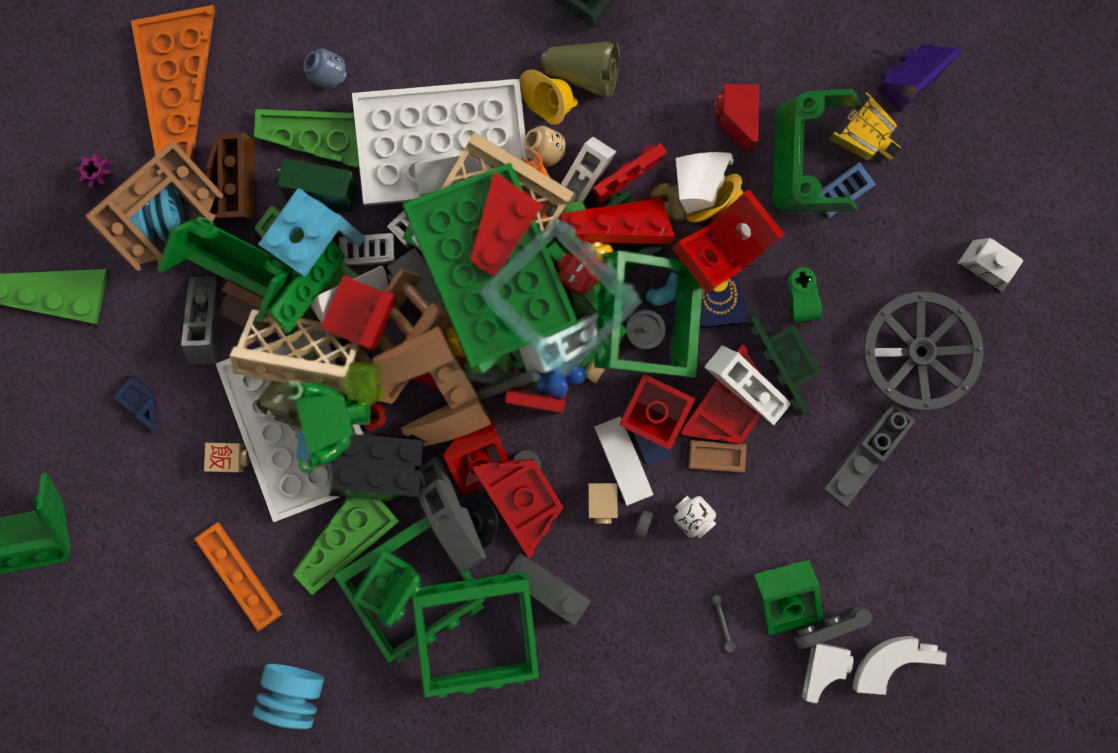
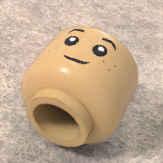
[524,126,565,167]

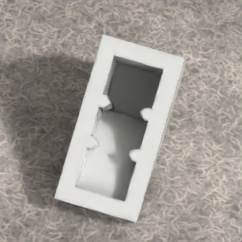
[802,643,853,703]

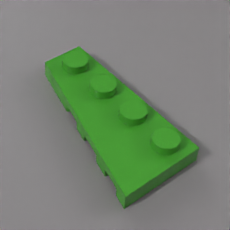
[293,498,399,595]

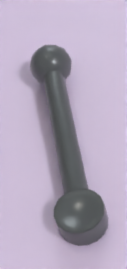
[711,595,736,653]

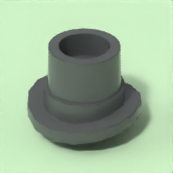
[626,310,666,349]

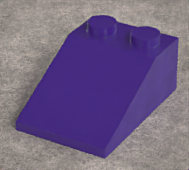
[877,44,961,112]

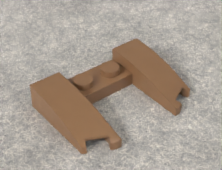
[84,141,223,271]
[373,326,491,446]

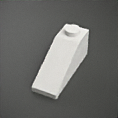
[546,137,616,217]
[519,312,598,372]
[705,345,792,425]

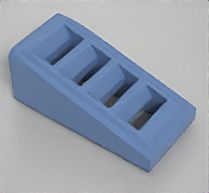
[822,162,876,218]

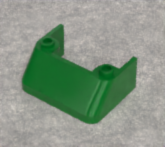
[772,89,861,213]
[157,217,293,322]
[0,473,70,575]

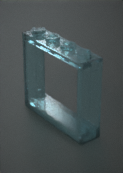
[480,217,641,380]

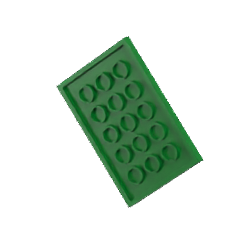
[402,162,578,369]

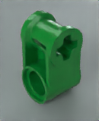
[787,267,822,323]

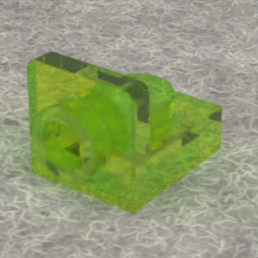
[348,362,384,405]

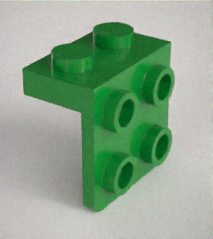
[352,549,420,628]

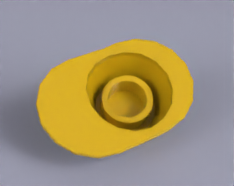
[519,69,578,125]
[686,174,744,223]

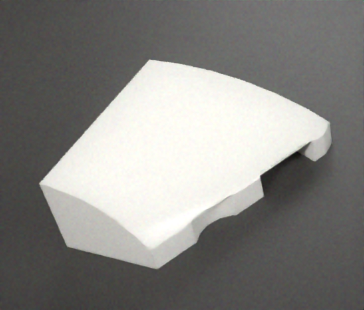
[676,152,733,213]

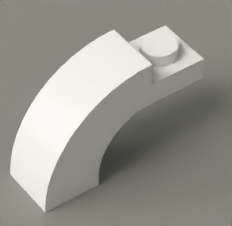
[852,636,946,695]

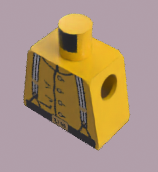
[829,93,901,161]

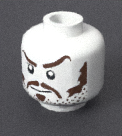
[674,496,716,539]

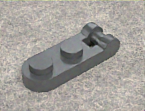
[793,607,872,649]

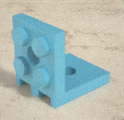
[259,188,366,276]

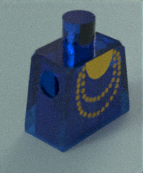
[699,278,750,329]

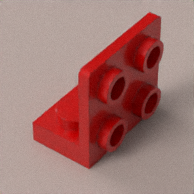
[321,276,397,351]

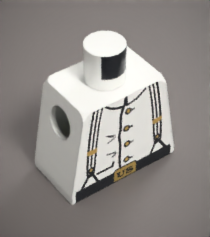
[957,238,1023,293]

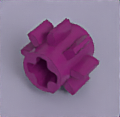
[75,153,114,190]

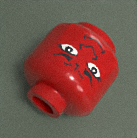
[556,251,601,294]

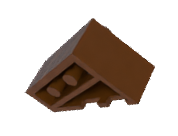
[190,132,256,224]

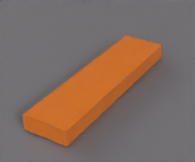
[194,522,283,631]

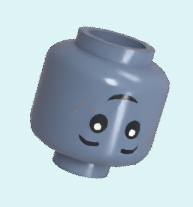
[303,48,347,90]

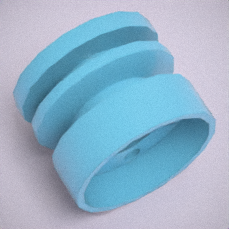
[129,184,184,243]
[253,664,324,729]

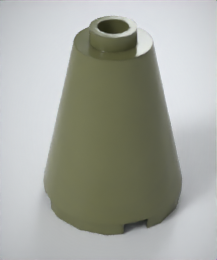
[541,41,620,98]
[255,346,319,428]

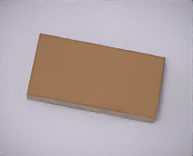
[688,440,747,473]

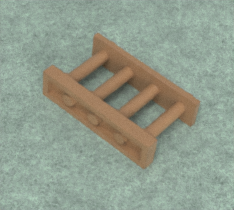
[338,268,451,404]

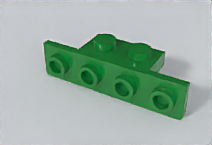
[268,239,346,333]

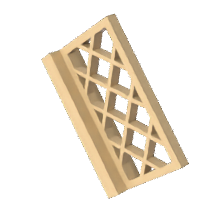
[441,132,574,242]
[230,309,360,394]

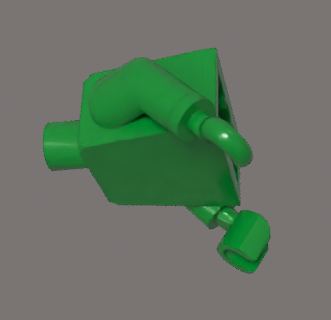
[282,381,367,473]

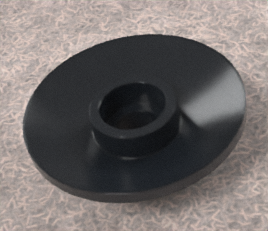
[458,495,499,549]

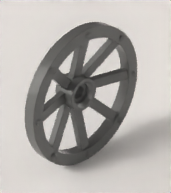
[863,292,984,410]

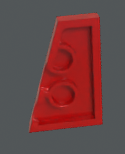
[593,143,667,206]
[469,172,543,279]

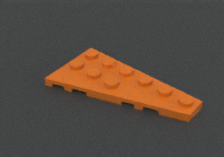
[131,5,215,161]

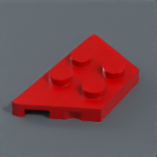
[680,344,761,444]
[472,458,563,558]

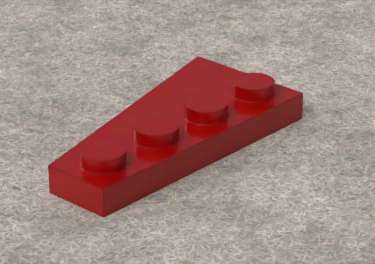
[558,198,675,244]

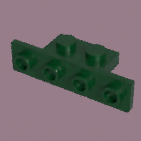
[748,314,822,415]

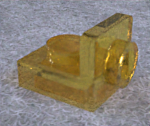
[648,183,685,225]

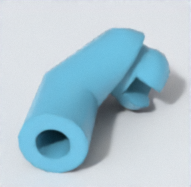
[646,273,678,306]

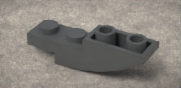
[822,403,916,509]
[418,457,486,572]

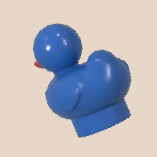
[537,364,586,400]

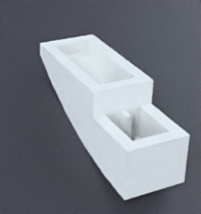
[594,417,653,505]

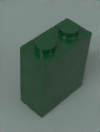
[275,158,358,212]

